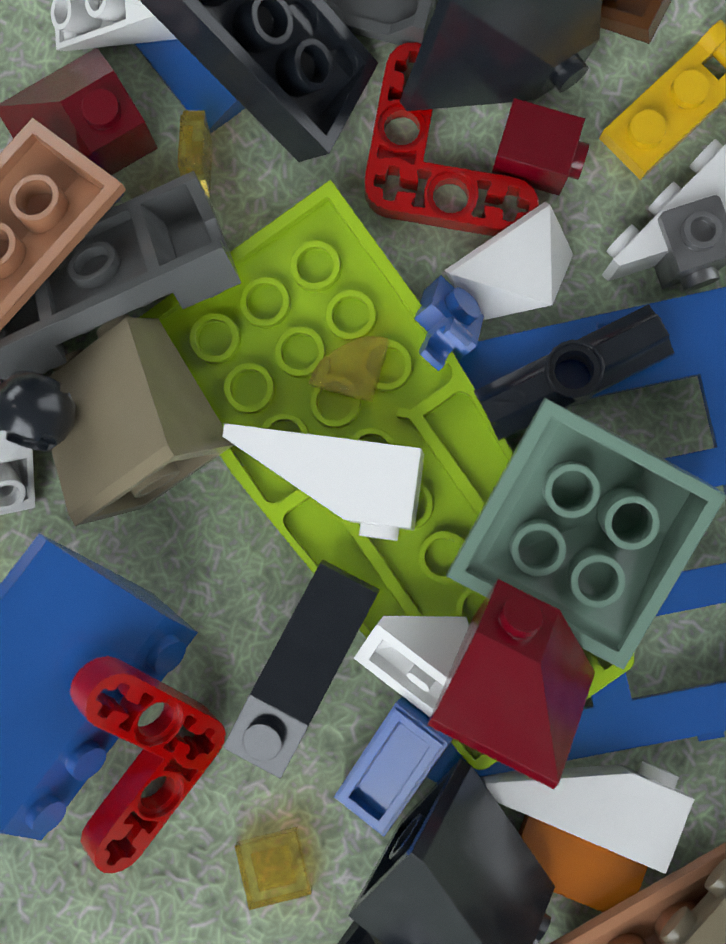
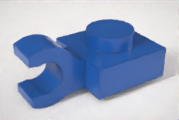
[414,275,484,371]

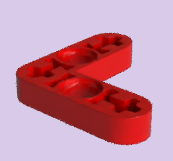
[365,42,539,237]
[70,656,226,874]

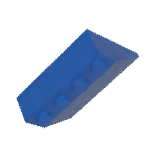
[0,533,198,840]

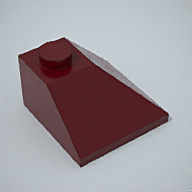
[0,48,158,176]
[427,579,595,790]

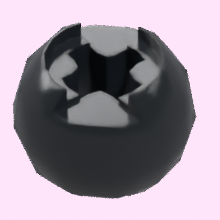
[0,371,76,451]

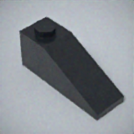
[223,559,380,779]

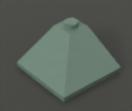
[446,397,726,670]

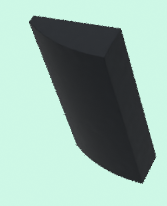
[139,0,378,162]

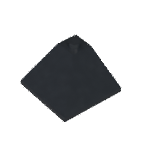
[400,0,602,111]

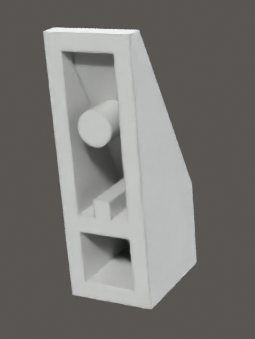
[222,423,425,541]
[480,761,694,874]

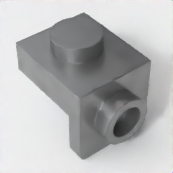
[654,195,726,292]

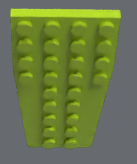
[139,179,635,770]

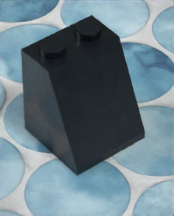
[348,758,555,944]

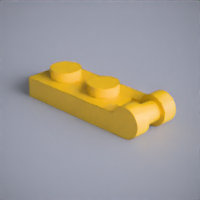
[599,20,726,180]

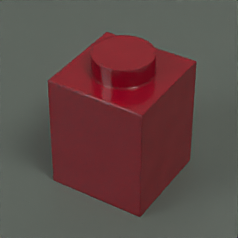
[492,98,590,196]

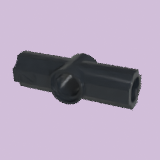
[474,304,675,441]

